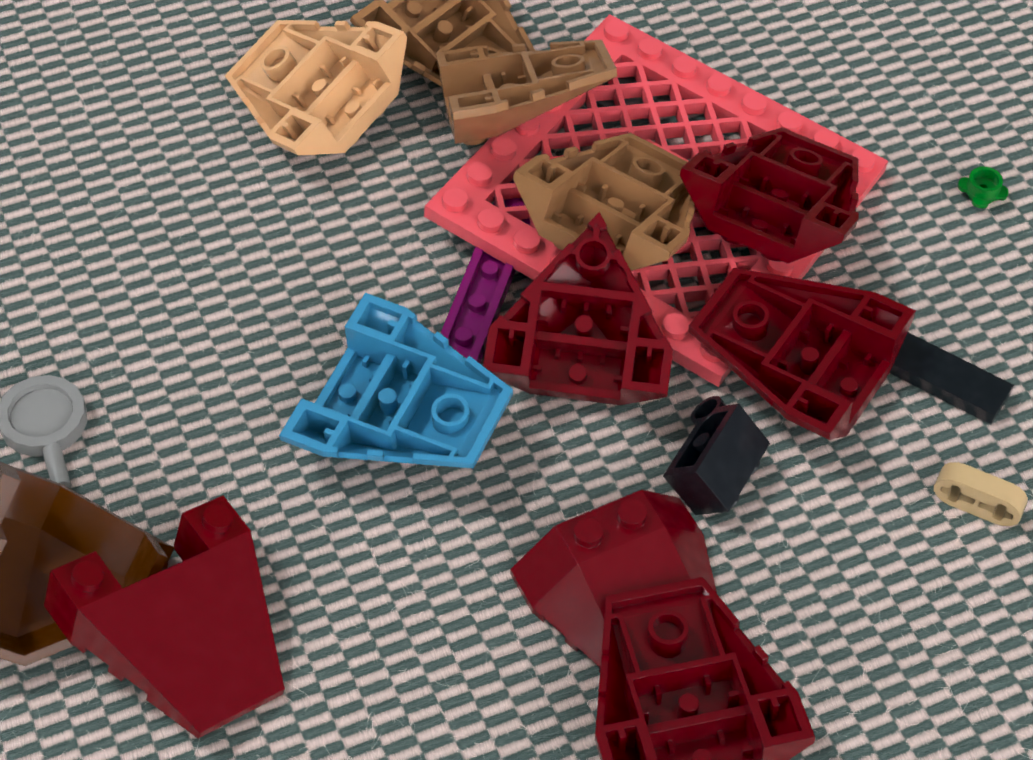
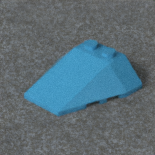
[279,293,513,469]

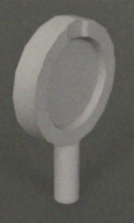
[0,375,87,488]

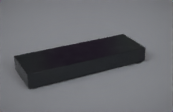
[890,332,1014,424]

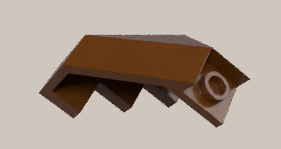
[0,462,175,666]

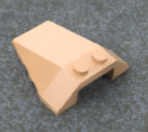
[225,20,407,156]

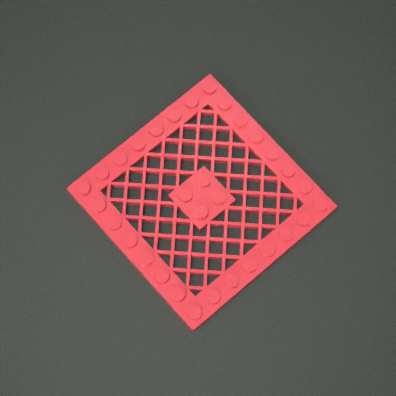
[424,14,888,387]

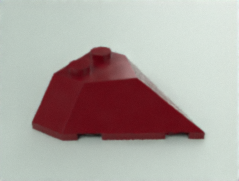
[483,212,673,405]

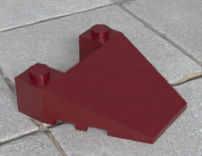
[44,495,285,739]

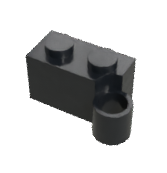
[663,396,770,515]

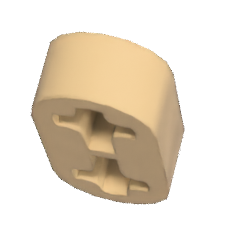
[934,462,1028,526]

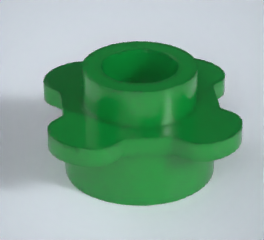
[958,166,1009,209]

